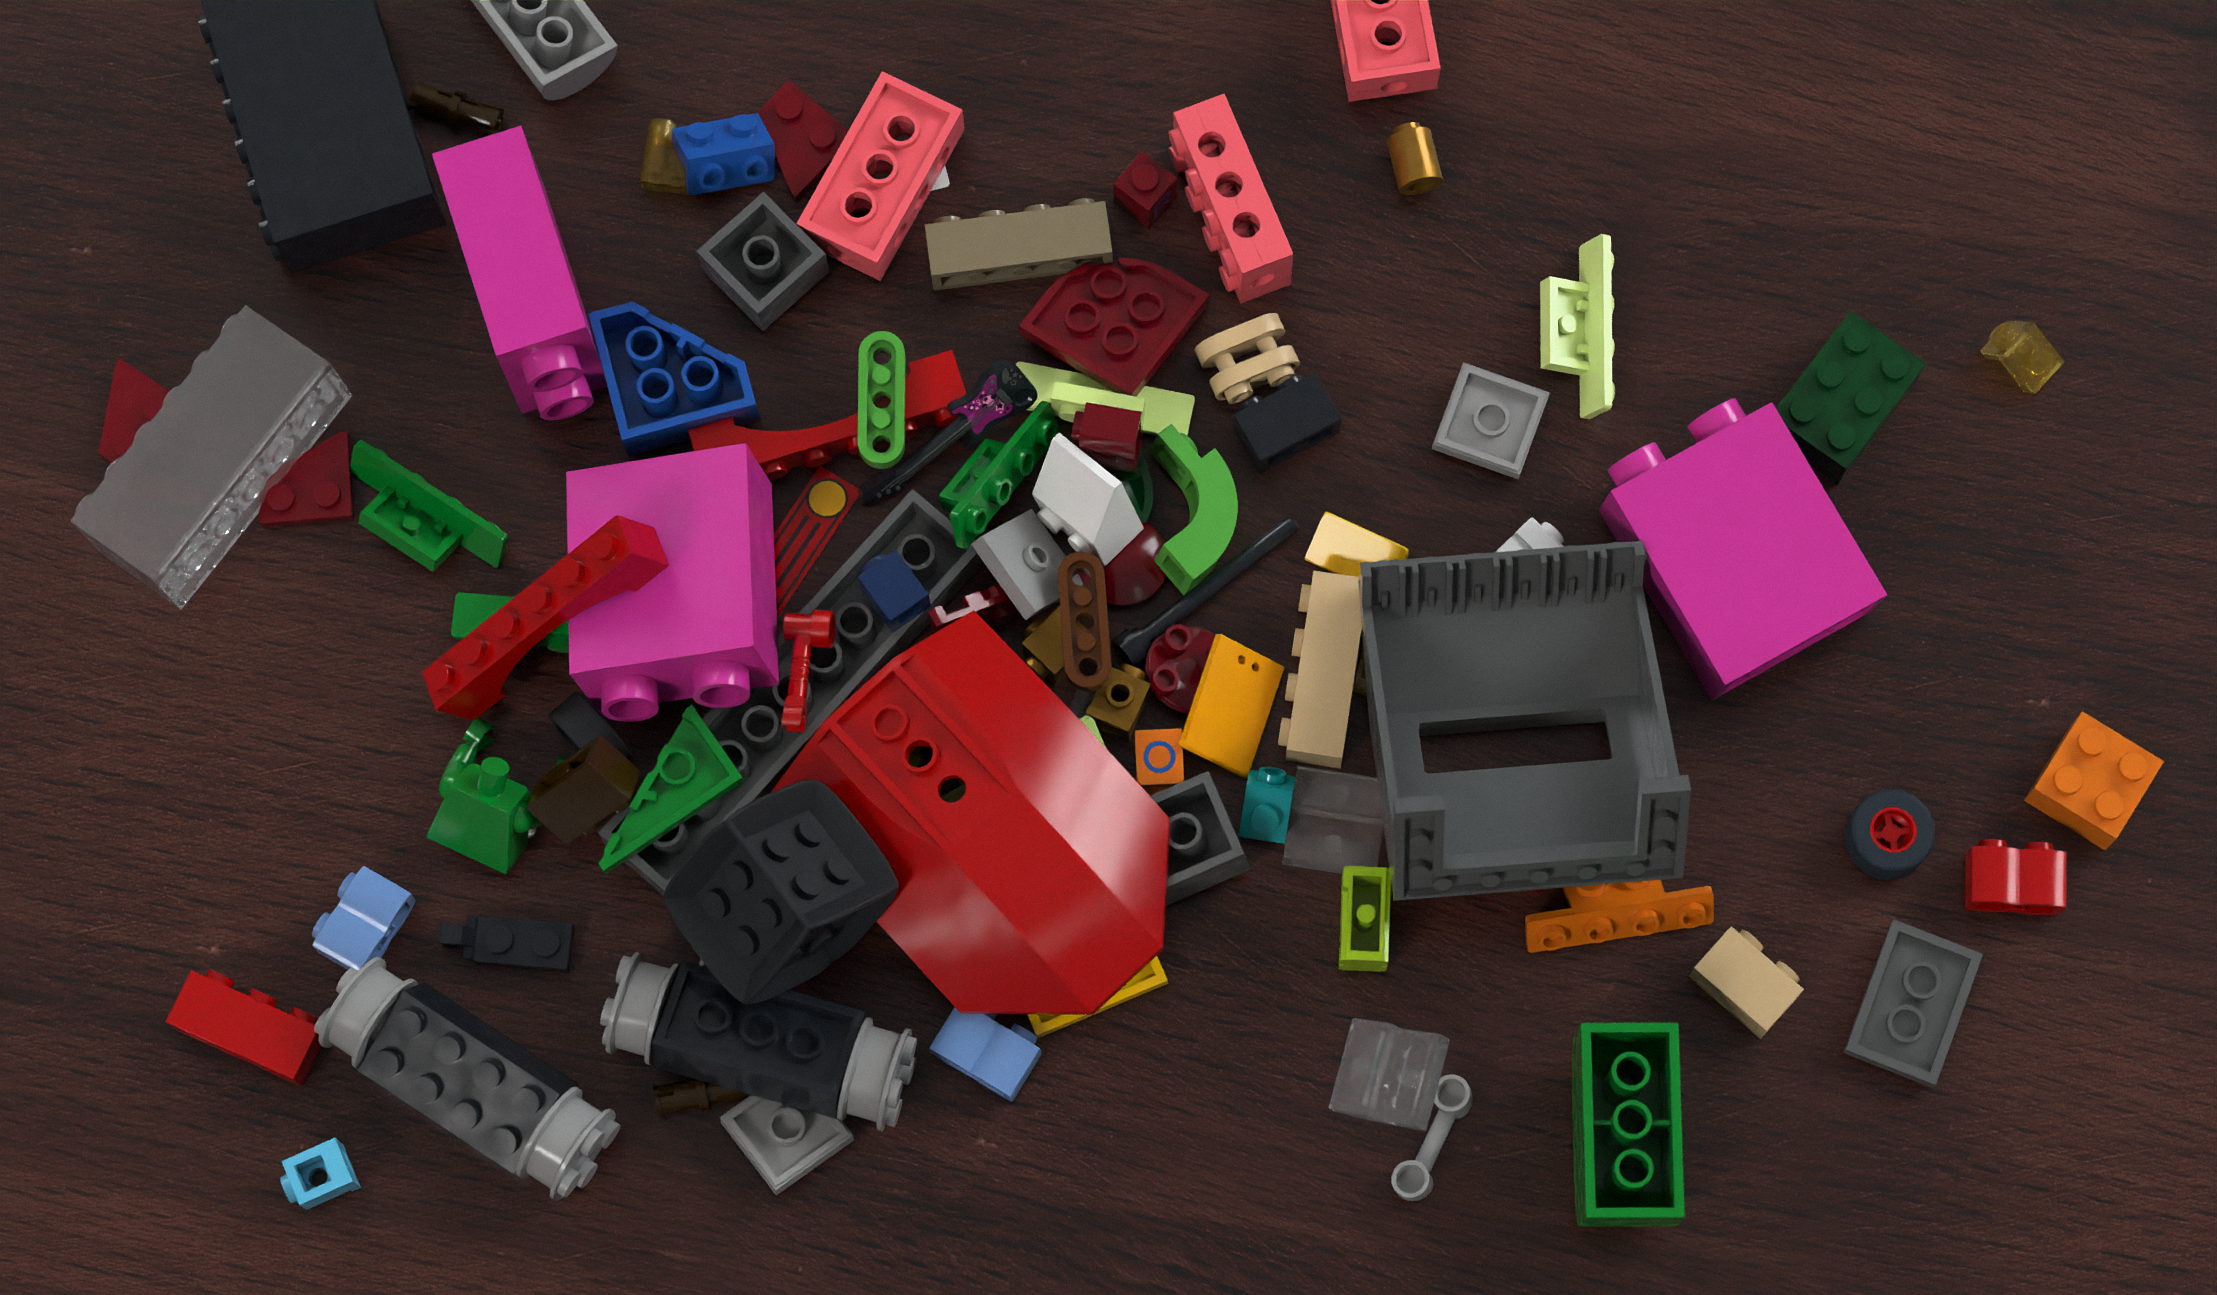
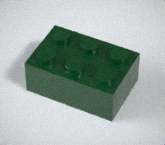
[1776,311,1926,485]

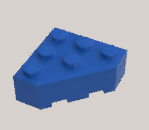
[588,301,761,456]

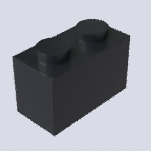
[1233,373,1341,474]

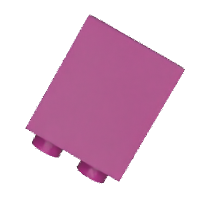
[432,126,607,420]
[1599,398,1887,701]
[566,443,779,722]

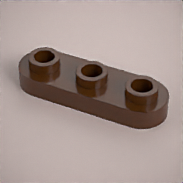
[1058,551,1112,692]

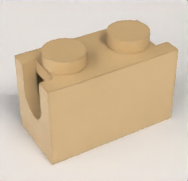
[1689,926,1804,1039]

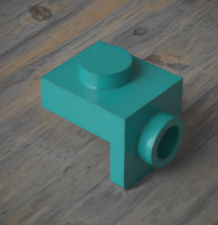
[1239,767,1295,844]

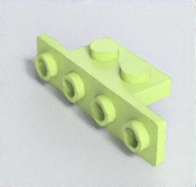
[1540,234,1615,419]
[1016,362,1195,436]

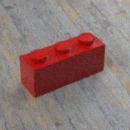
[166,969,322,1087]

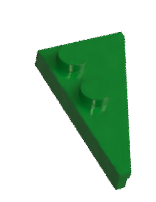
[598,705,744,875]

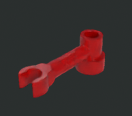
[782,610,836,733]

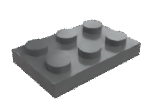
[1843,919,1983,1088]

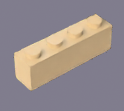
[1278,571,1362,769]

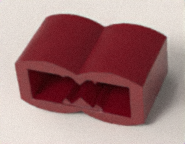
[1071,402,1143,473]

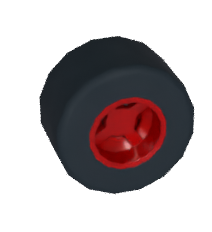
[1845,790,1935,880]

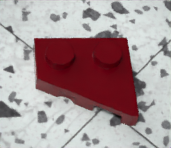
[758,80,848,203]
[928,584,1018,635]

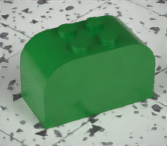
[1572,1023,1685,1227]

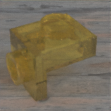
[1981,320,2064,394]

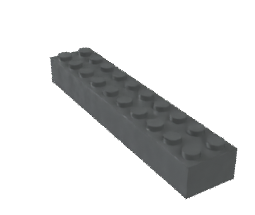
[598,489,984,896]

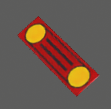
[774,466,860,618]

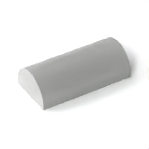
[471,0,618,100]

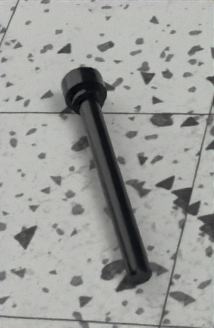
[1111,517,1298,667]

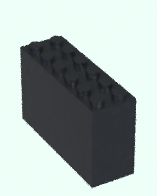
[197,0,447,273]

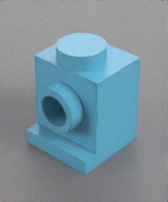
[280,1138,361,1210]

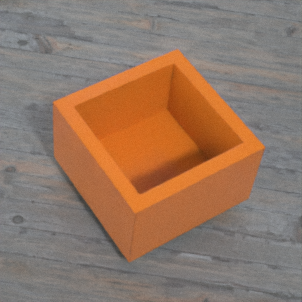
[2024,711,2164,850]

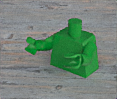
[426,718,566,874]

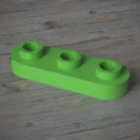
[858,331,906,469]

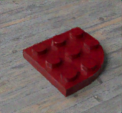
[1019,258,1210,397]

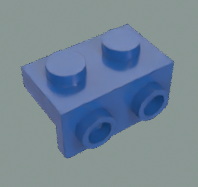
[672,113,775,196]

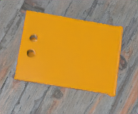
[1178,634,1285,779]

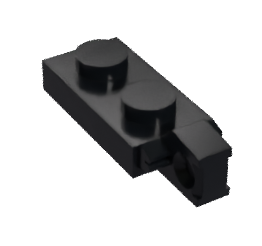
[439,915,575,973]

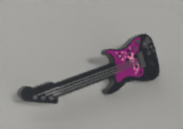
[858,359,1037,502]

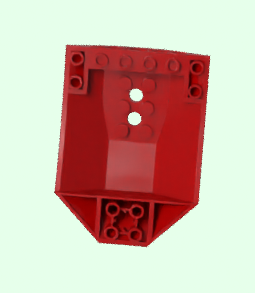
[771,610,1170,1015]

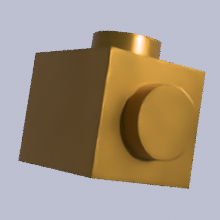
[1022,606,1088,686]

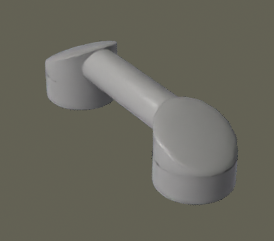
[1391,1074,1473,1201]

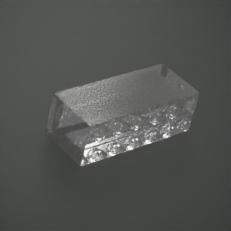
[71,305,352,610]

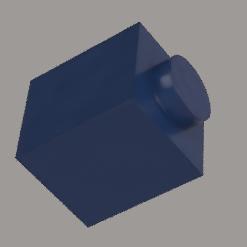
[858,550,931,633]

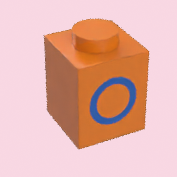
[1135,728,1184,796]

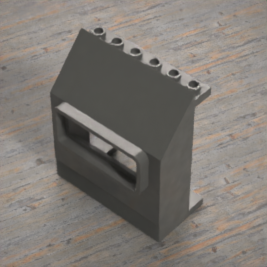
[1358,541,1691,901]

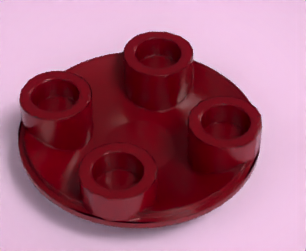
[1079,522,1166,607]
[1145,624,1215,714]

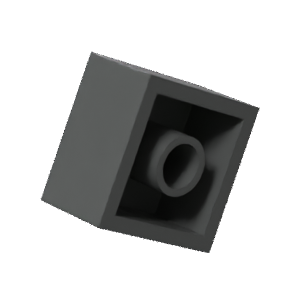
[696,191,829,331]
[1150,771,1251,906]

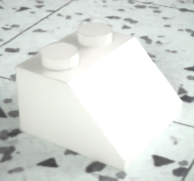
[1032,433,1144,566]

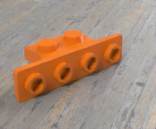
[1525,880,1714,953]

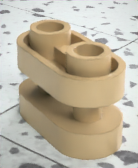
[1195,313,1300,404]

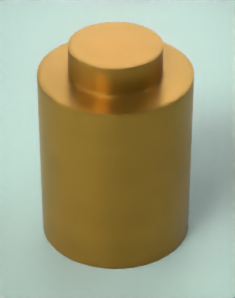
[1387,122,1443,195]

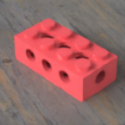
[1330,0,1441,102]
[797,71,965,281]
[1168,94,1293,304]

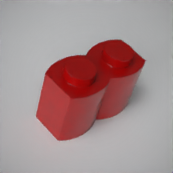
[1965,839,2067,915]

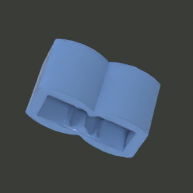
[312,866,416,971]
[929,1007,1042,1102]

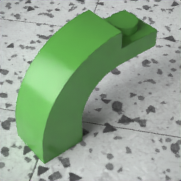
[1149,424,1238,595]

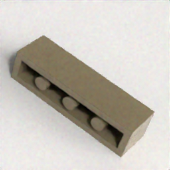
[925,198,1113,291]

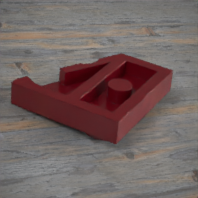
[99,358,193,482]
[258,431,354,527]

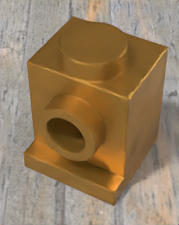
[1085,663,1151,742]

